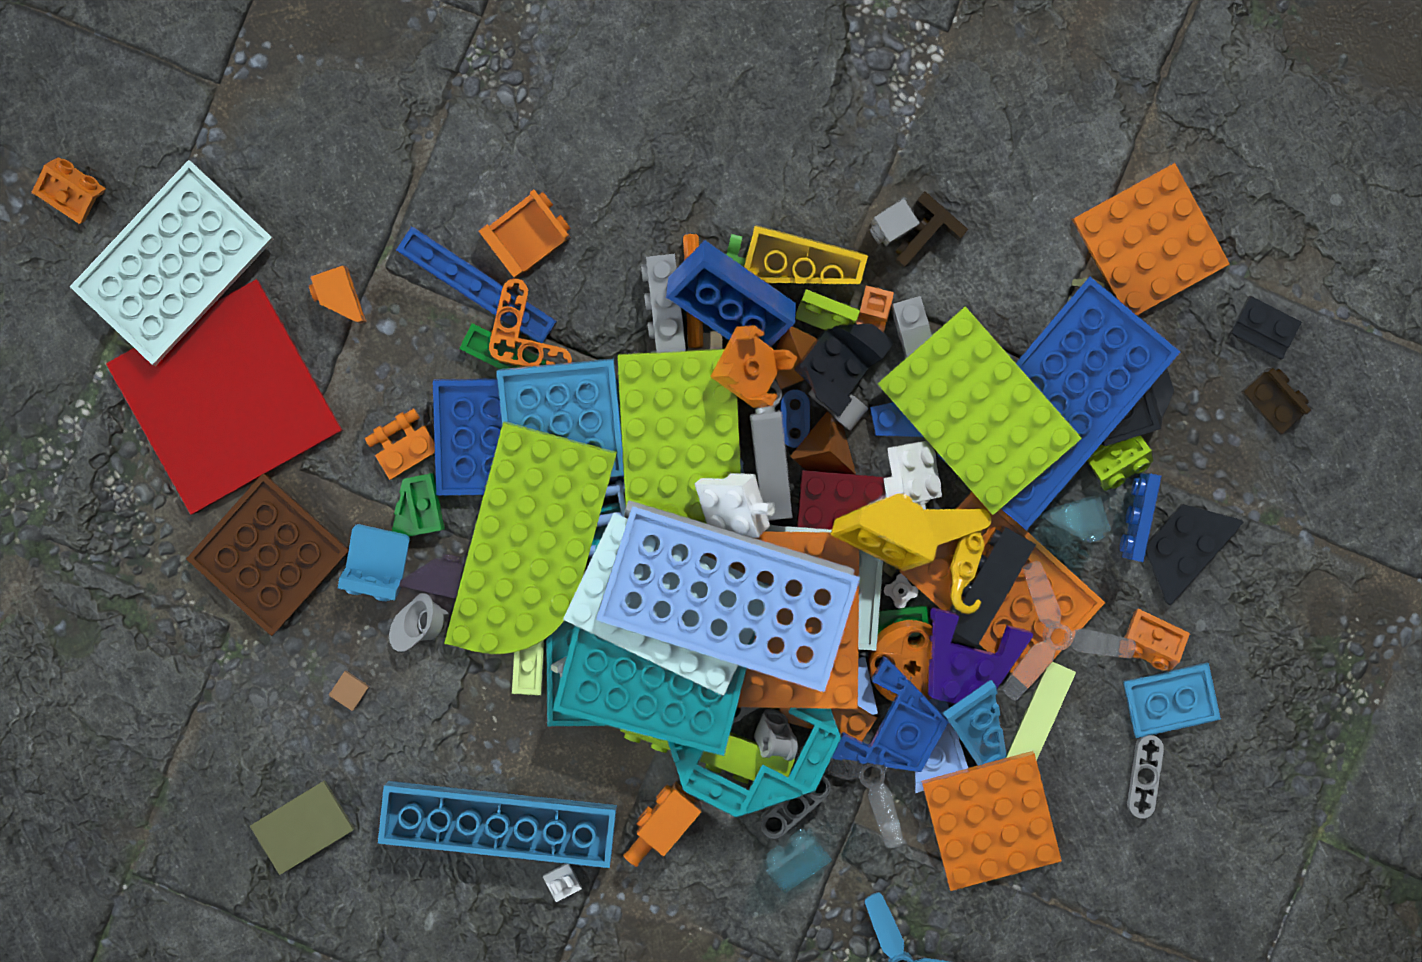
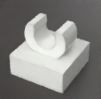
[543,863,582,902]

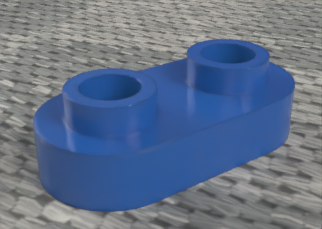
[781,390,810,448]

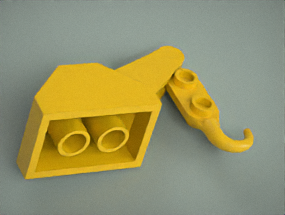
[830,493,991,614]

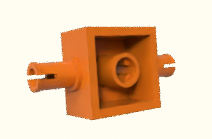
[623,781,702,867]

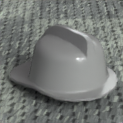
[389,593,449,652]

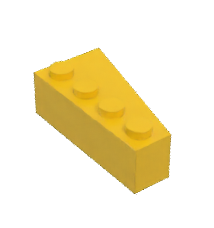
[744,225,868,284]

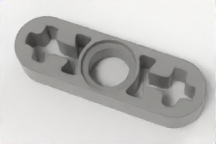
[1127,735,1164,818]

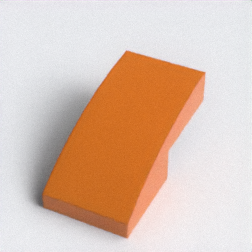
[856,285,894,333]

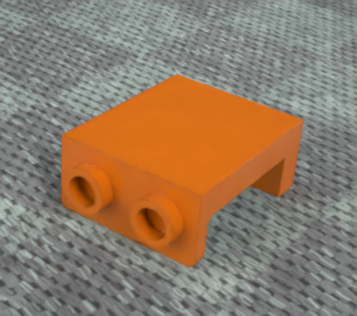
[479,190,571,279]

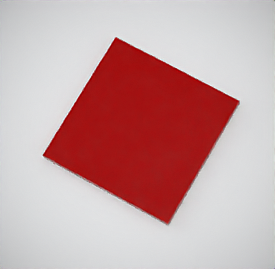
[106,279,343,515]

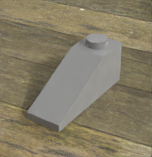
[891,296,932,359]

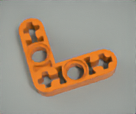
[489,278,572,367]

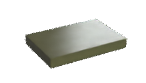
[250,780,355,875]

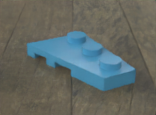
[943,680,1007,765]

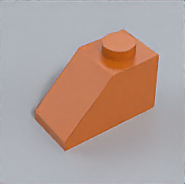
[309,265,366,324]

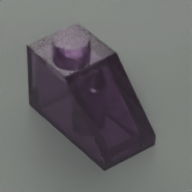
[399,553,466,599]

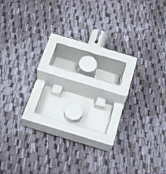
[883,441,942,509]
[695,473,775,538]

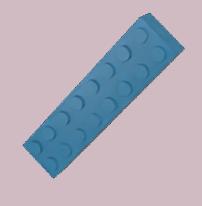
[378,781,617,868]

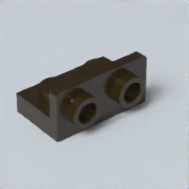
[1241,368,1311,434]

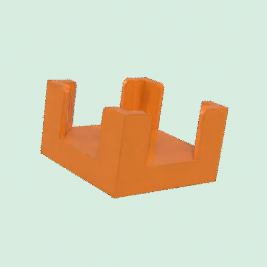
[710,326,798,408]

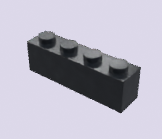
[948,526,1036,646]

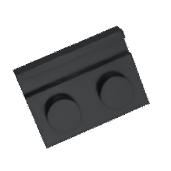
[1229,296,1302,360]

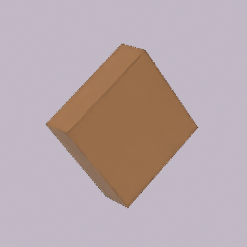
[329,671,370,711]

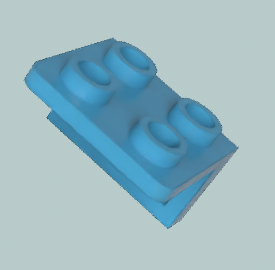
[338,524,410,601]

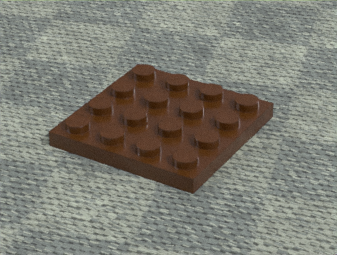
[186,473,349,636]

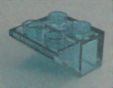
[764,828,832,894]

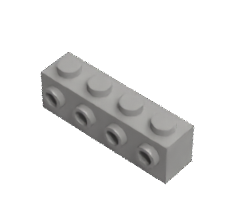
[641,254,686,353]

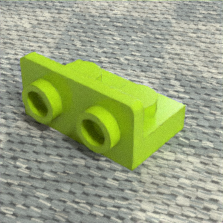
[795,289,860,330]
[1086,435,1153,491]

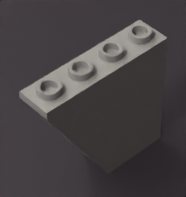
[750,406,792,520]

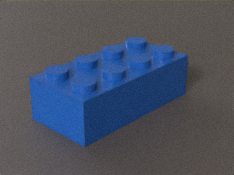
[666,240,795,347]

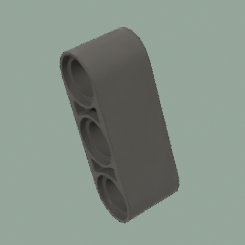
[760,774,831,839]

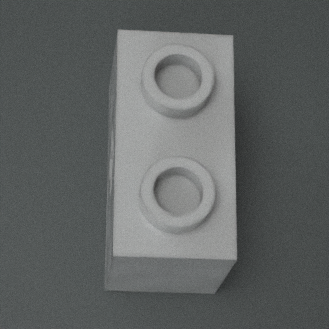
[869,199,919,247]

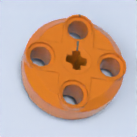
[868,620,933,701]

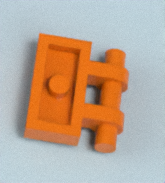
[365,408,435,480]

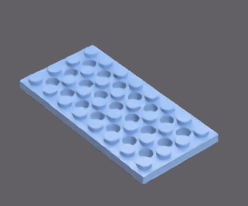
[596,506,860,692]

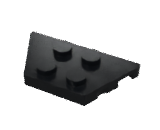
[1145,504,1244,605]

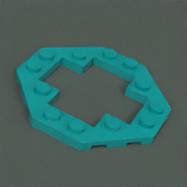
[668,708,841,818]

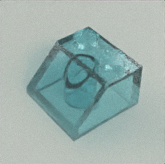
[1038,496,1111,543]

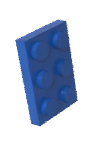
[1119,473,1161,562]

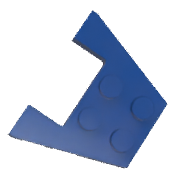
[832,656,949,772]

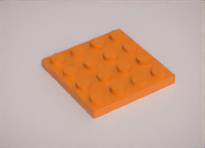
[1072,163,1230,315]
[921,751,1062,891]

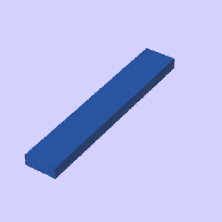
[396,226,557,343]

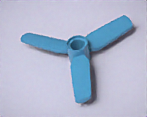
[865,892,950,962]

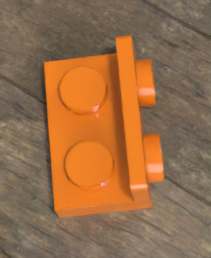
[32,158,105,224]
[1118,609,1190,671]

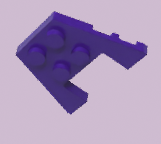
[928,607,1033,704]

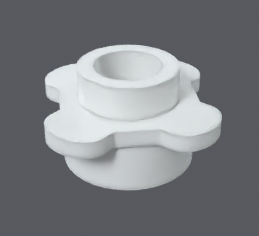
[884,574,918,608]

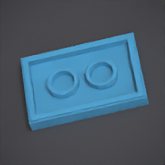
[1123,663,1221,738]

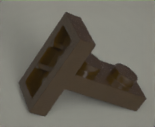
[895,191,968,268]

